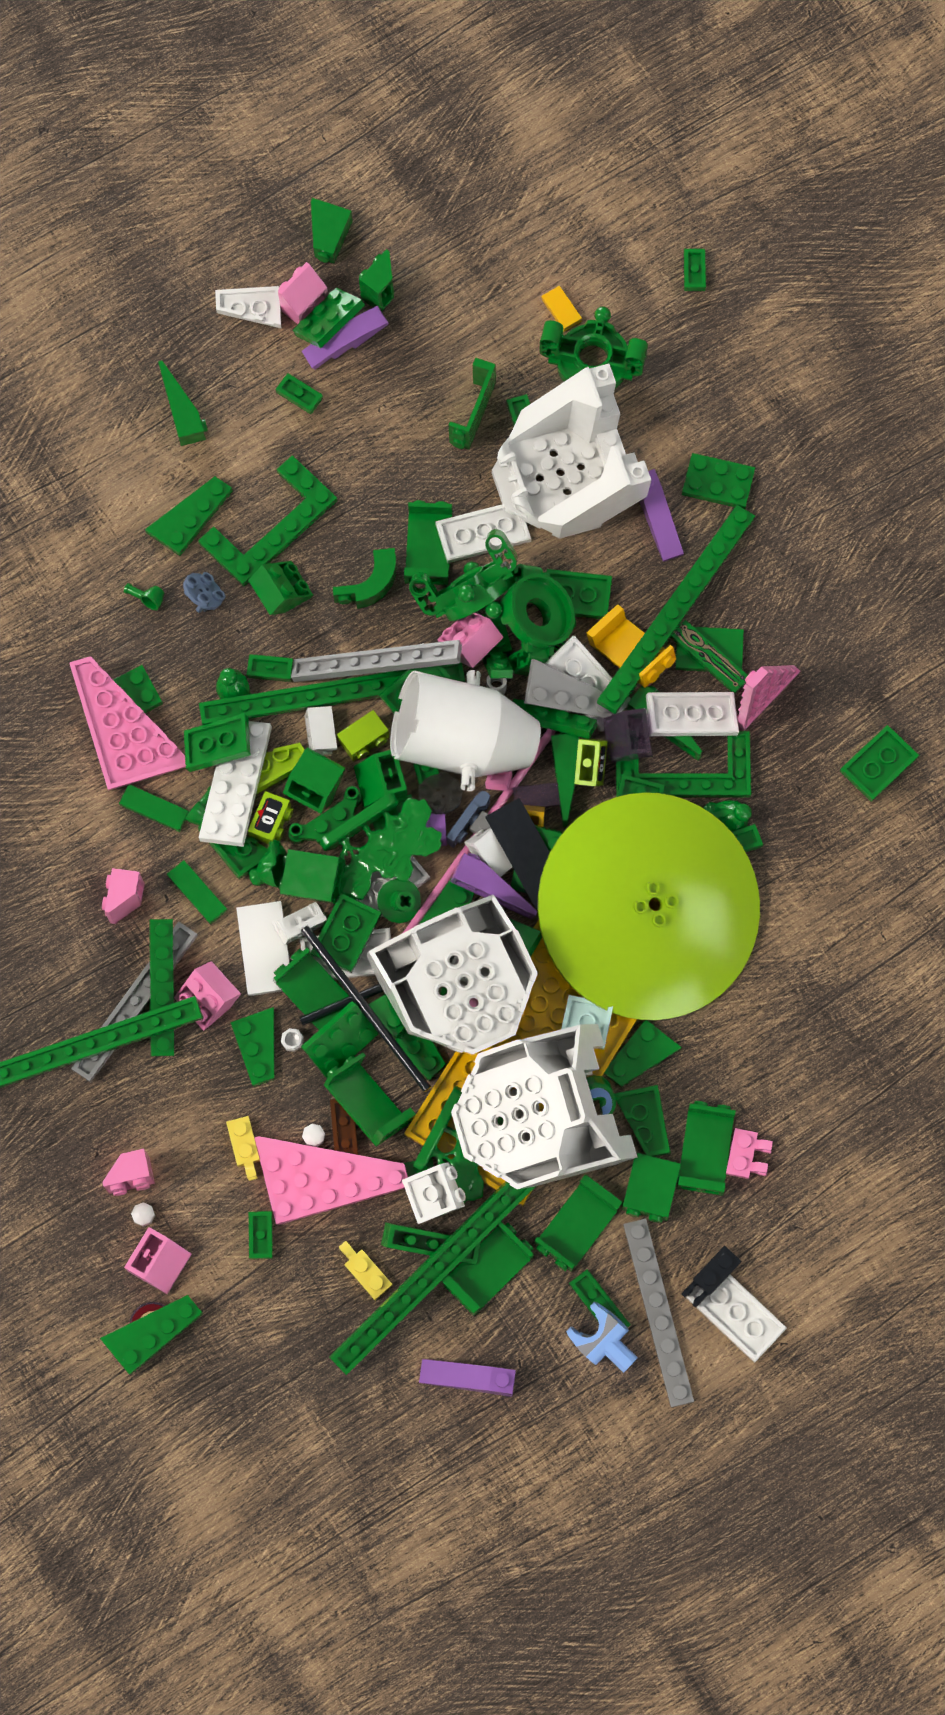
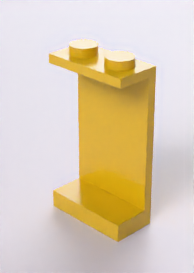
[587,604,676,688]

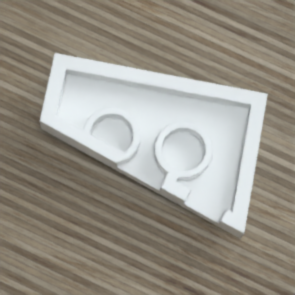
[215,286,282,329]

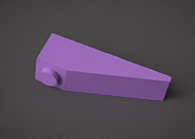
[639,469,684,562]
[450,853,538,920]
[419,1359,516,1397]

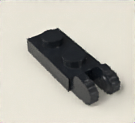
[681,1245,742,1308]

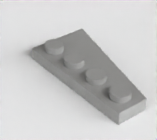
[524,659,612,719]

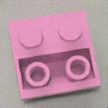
[278,262,328,324]
[437,613,504,668]
[102,868,144,924]
[174,961,241,1031]
[103,1149,155,1196]
[124,1227,192,1295]

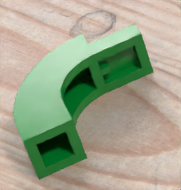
[333,548,397,609]

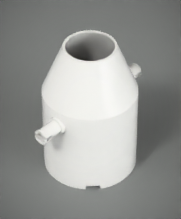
[390,670,541,791]

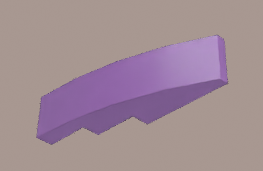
[302,306,389,370]

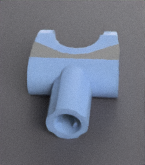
[566,1302,638,1373]

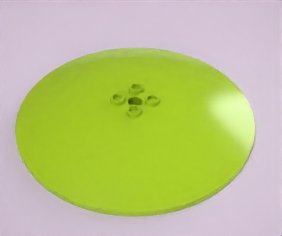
[538,793,760,1020]

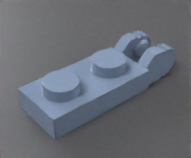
[446,790,490,848]

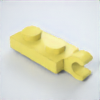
[226,1116,260,1181]
[339,1241,393,1300]

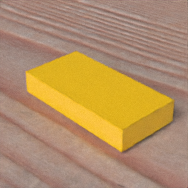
[541,286,582,332]

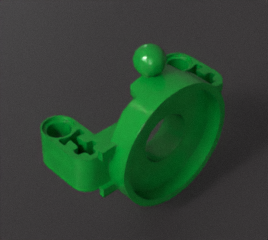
[540,306,648,389]
[409,529,518,621]
[485,564,576,676]

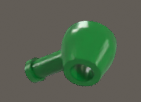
[124,583,165,611]
[185,786,211,826]

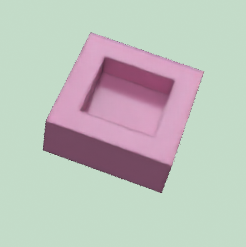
[485,771,512,791]

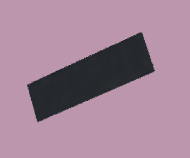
[485,798,550,911]

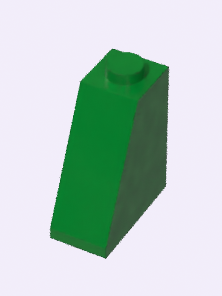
[311,198,353,264]

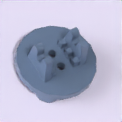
[183,572,226,613]

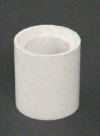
[487,675,507,695]

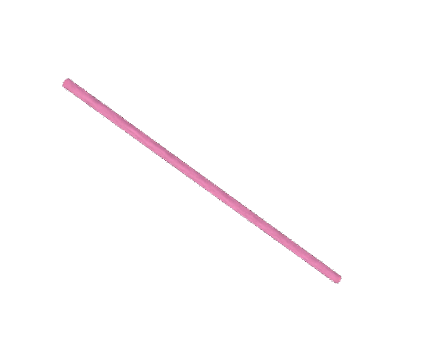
[403,711,570,933]

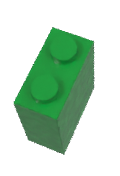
[279,849,346,904]
[622,1153,681,1223]

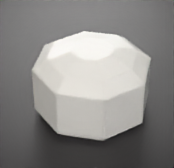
[281,1028,304,1052]
[302,1124,325,1147]
[131,1202,155,1227]

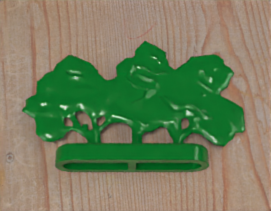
[319,793,442,900]
[412,1085,504,1203]

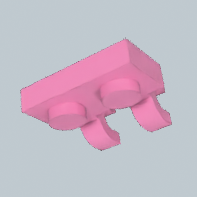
[726,1128,773,1179]

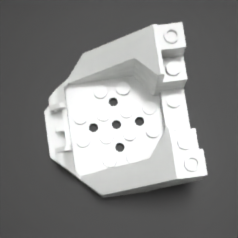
[492,364,651,539]
[367,895,538,1055]
[451,1024,637,1189]

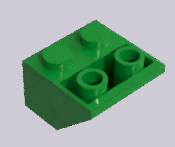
[359,249,394,311]
[248,561,314,615]
[283,747,346,814]
[354,750,408,809]

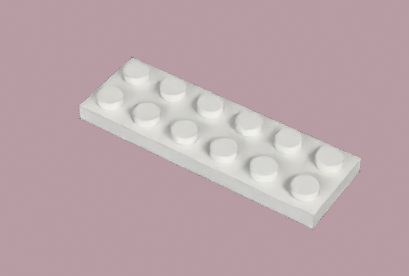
[199,721,272,847]

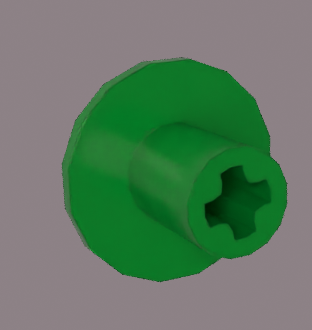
[377,879,421,923]

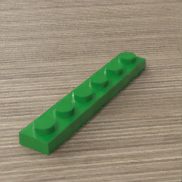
[149,919,174,1057]

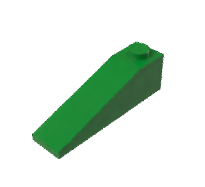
[158,360,208,446]
[627,685,702,761]
[551,734,579,827]
[381,1222,481,1264]

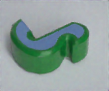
[586,1075,616,1115]

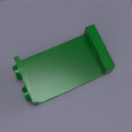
[448,357,496,450]
[404,500,452,585]
[273,948,360,1030]
[324,1053,416,1147]
[677,1101,736,1196]
[535,1174,623,1272]
[441,1222,534,1316]

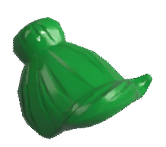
[216,668,253,699]
[703,800,752,832]
[249,839,287,888]

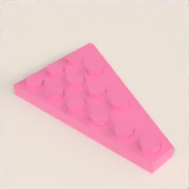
[70,656,186,791]
[737,665,800,731]
[255,1136,408,1225]

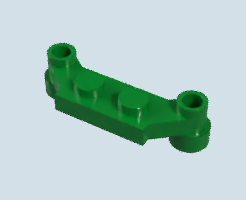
[288,786,362,845]

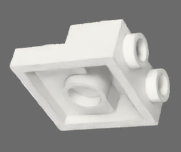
[402,1162,466,1224]

